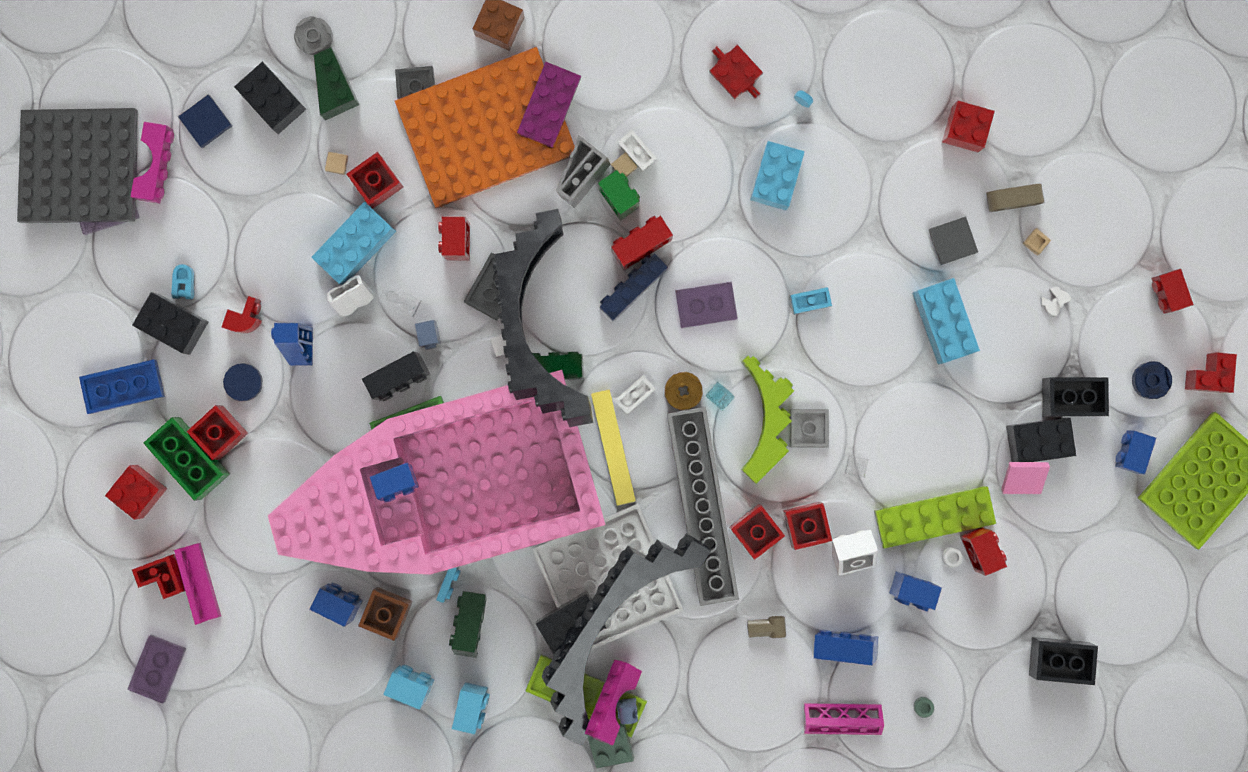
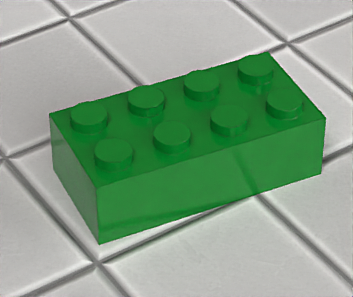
[143,417,230,501]

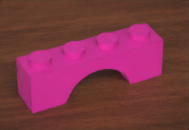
[130,122,174,204]
[585,659,642,746]

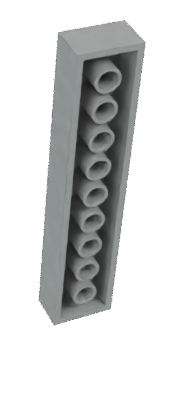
[667,407,739,606]

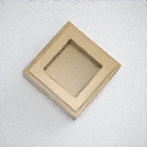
[325,152,348,175]
[611,152,638,177]
[1022,228,1051,256]

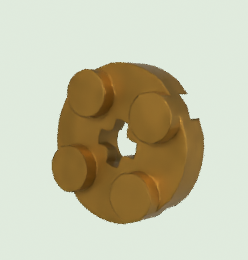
[665,372,703,410]

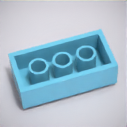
[311,202,396,285]
[913,278,980,364]

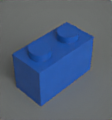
[1115,430,1156,475]
[370,462,419,503]

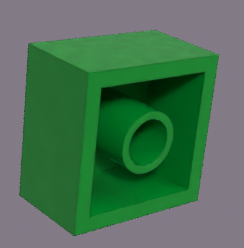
[598,170,640,221]

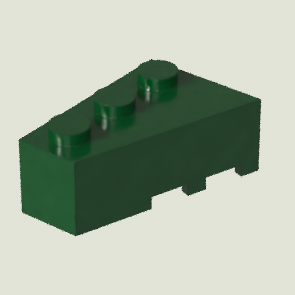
[314,47,360,121]
[532,352,584,379]
[449,591,487,658]

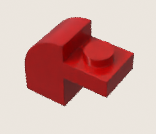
[221,296,262,333]

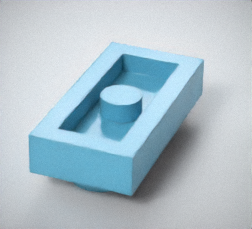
[790,287,832,314]
[436,567,461,603]

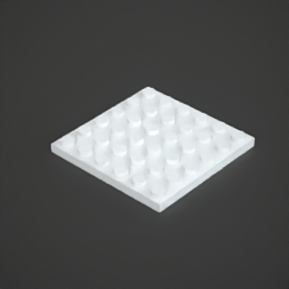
[532,504,684,650]

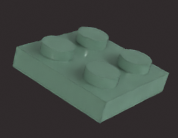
[587,724,634,768]

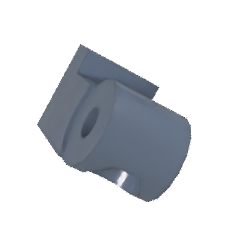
[617,698,638,724]

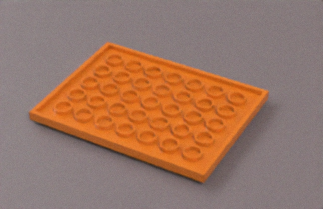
[395,47,575,208]

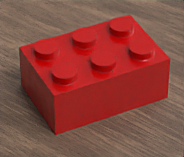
[611,215,673,271]

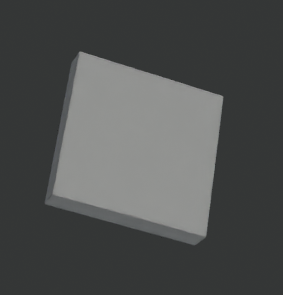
[790,409,829,448]

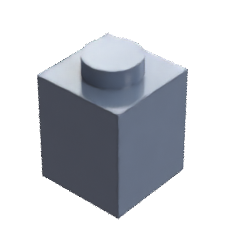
[415,320,441,350]

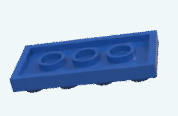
[79,359,165,414]

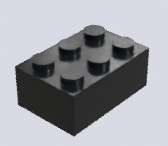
[234,61,306,135]
[132,292,209,355]
[362,351,430,402]
[1042,377,1109,416]
[1006,417,1076,462]
[535,591,606,655]
[1029,637,1098,685]

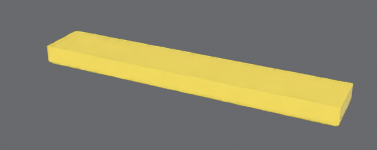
[591,389,636,506]

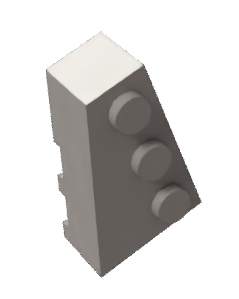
[556,135,611,208]

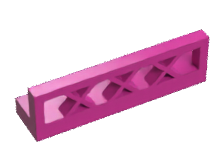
[174,542,221,625]
[804,703,884,735]

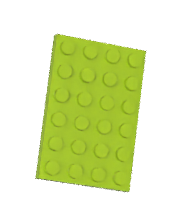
[1138,412,1248,550]

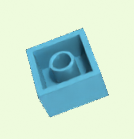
[383,665,434,710]
[452,682,490,734]

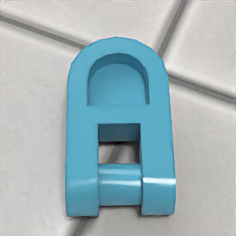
[171,264,194,300]

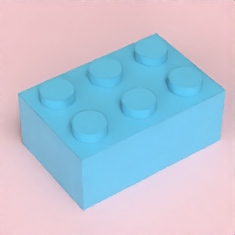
[750,141,805,210]

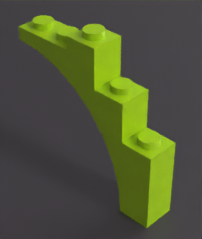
[741,356,794,484]

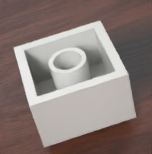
[832,530,878,576]

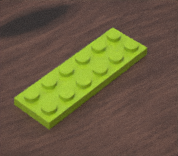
[874,486,997,549]
[525,654,647,738]

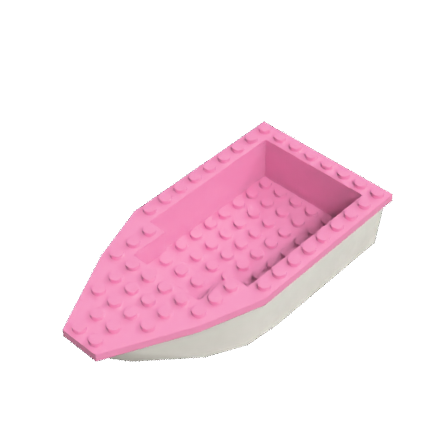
[268,370,606,575]

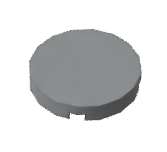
[294,16,333,55]

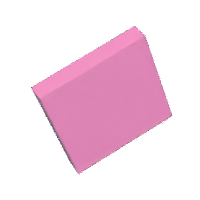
[1001,462,1050,494]

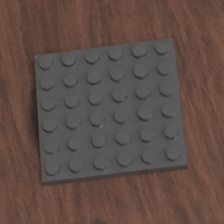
[17,108,138,223]

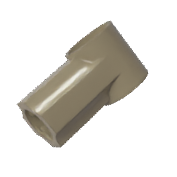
[747,616,786,638]

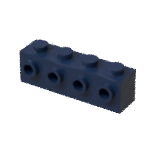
[599,253,668,322]

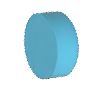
[794,90,813,108]

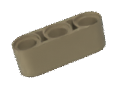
[986,184,1045,212]

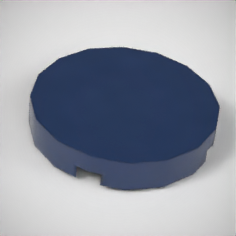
[1132,361,1172,399]
[223,363,263,401]

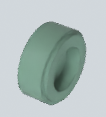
[914,697,934,718]

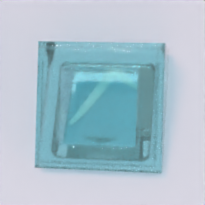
[706,382,735,411]

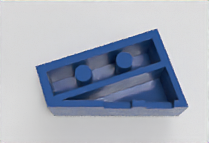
[271,323,313,366]
[814,630,879,666]

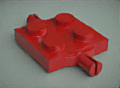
[709,44,763,100]

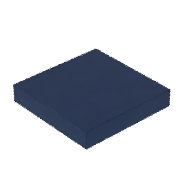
[178,94,233,148]

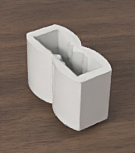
[326,275,374,317]

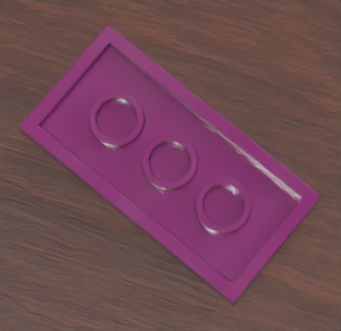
[517,62,581,148]

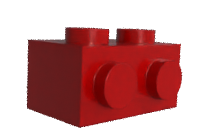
[1151,269,1194,314]

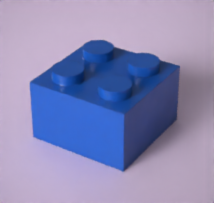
[889,571,942,612]
[309,583,363,627]

